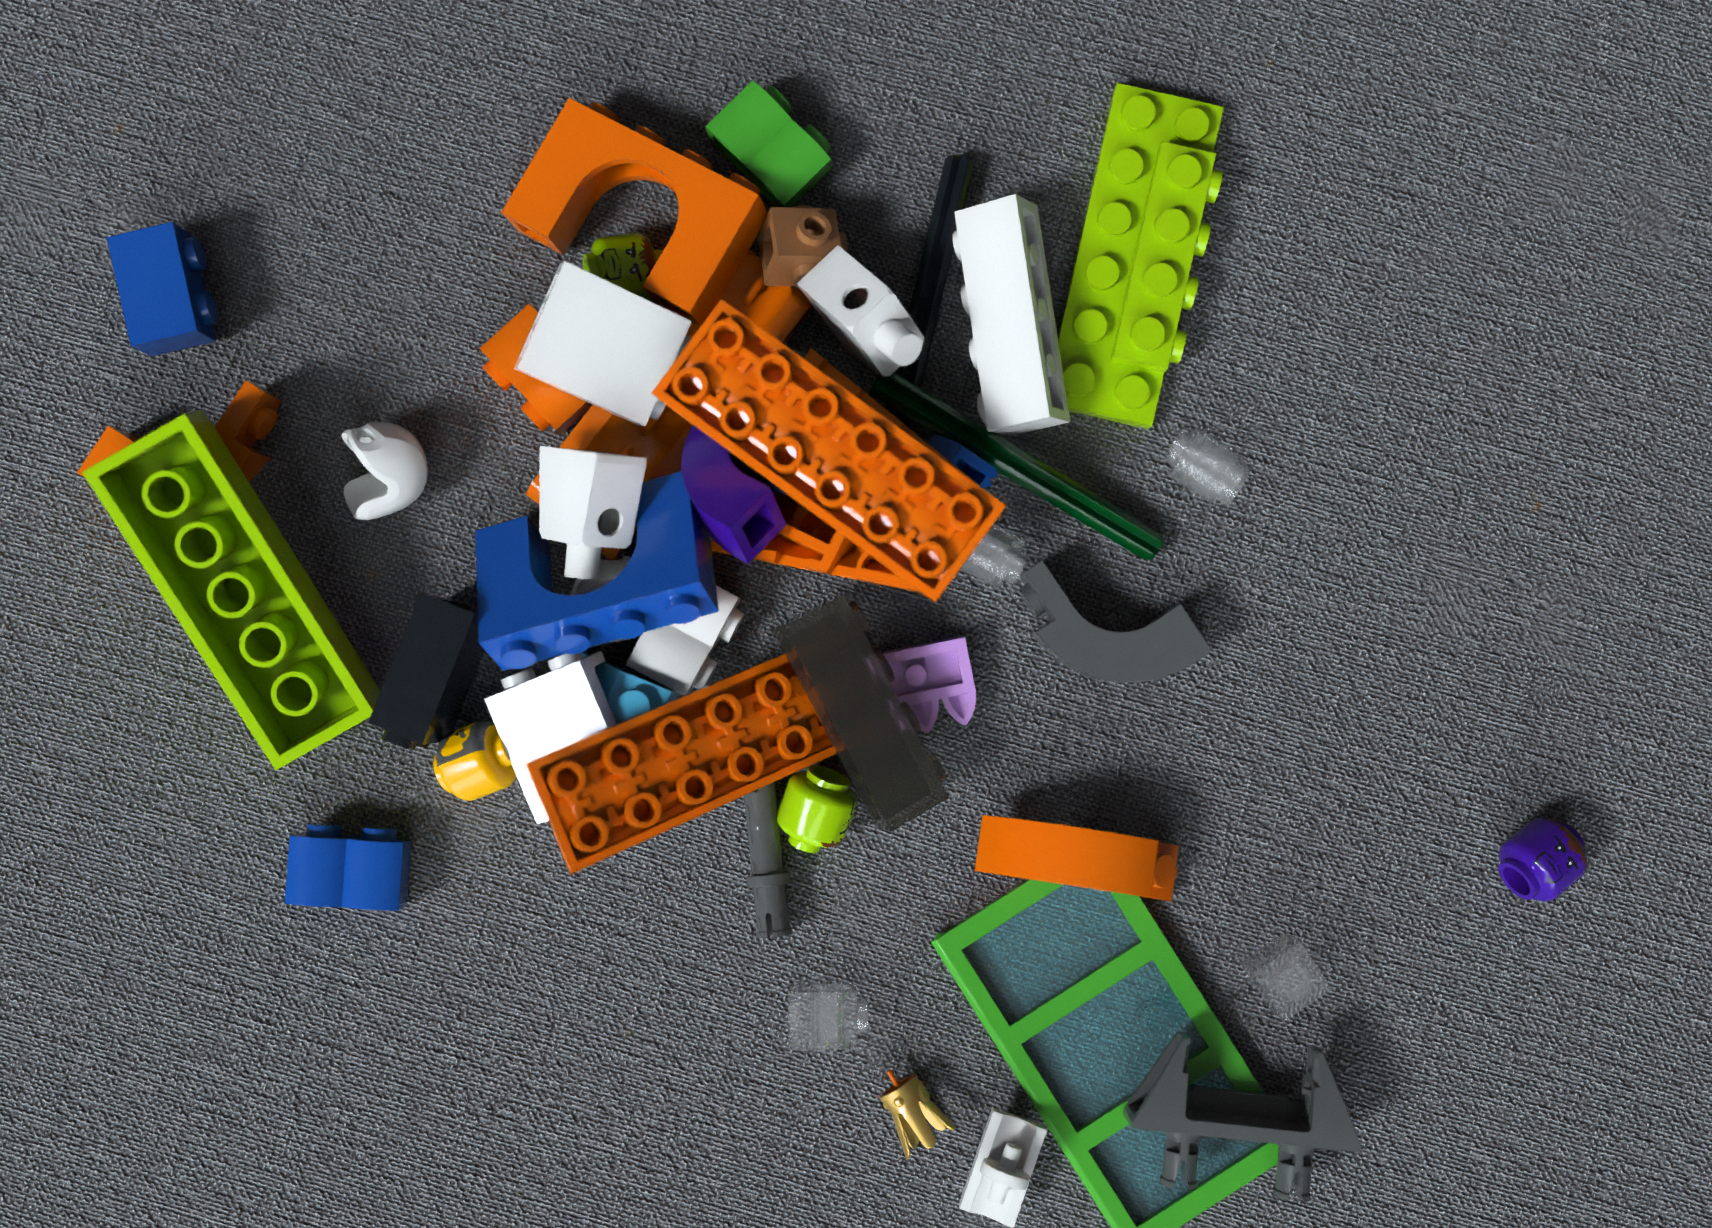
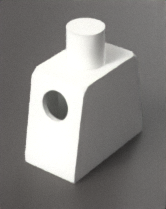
[797,245,925,378]
[539,446,647,580]

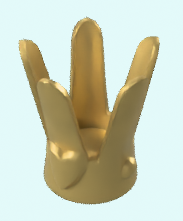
[879,1070,957,1160]

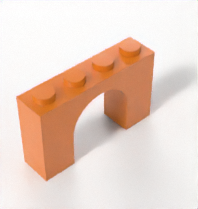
[501,98,768,327]

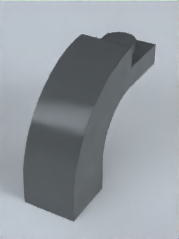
[1018,560,1212,683]

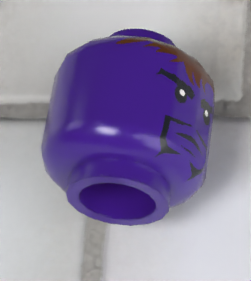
[1498,818,1587,902]

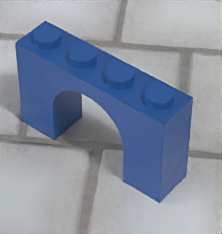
[475,471,719,671]

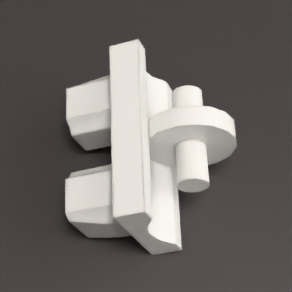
[959,1107,1047,1228]

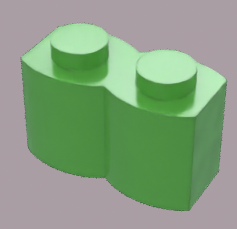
[705,80,831,208]

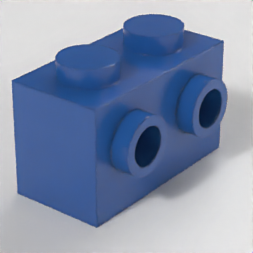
[106,222,219,357]

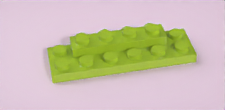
[1058,83,1224,430]

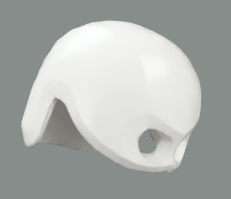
[341,422,428,520]

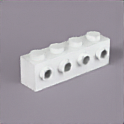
[953,194,1071,436]

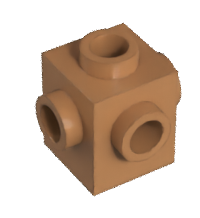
[758,205,848,289]

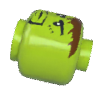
[583,232,663,302]
[777,765,858,853]

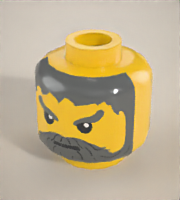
[433,720,517,801]

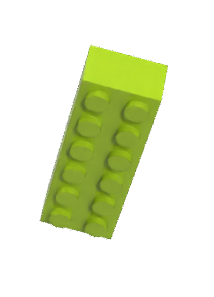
[82,410,381,770]

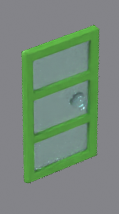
[930,879,1279,1228]

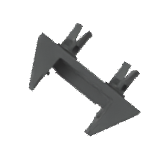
[1123,1031,1362,1202]

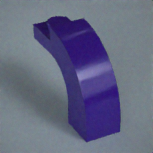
[681,425,787,564]

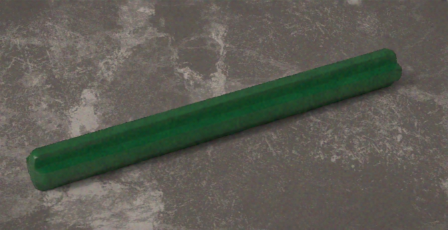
[870,372,1164,560]

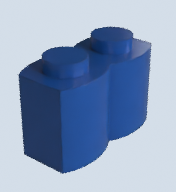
[285,823,412,911]

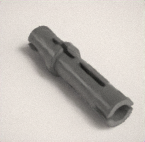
[744,781,793,938]

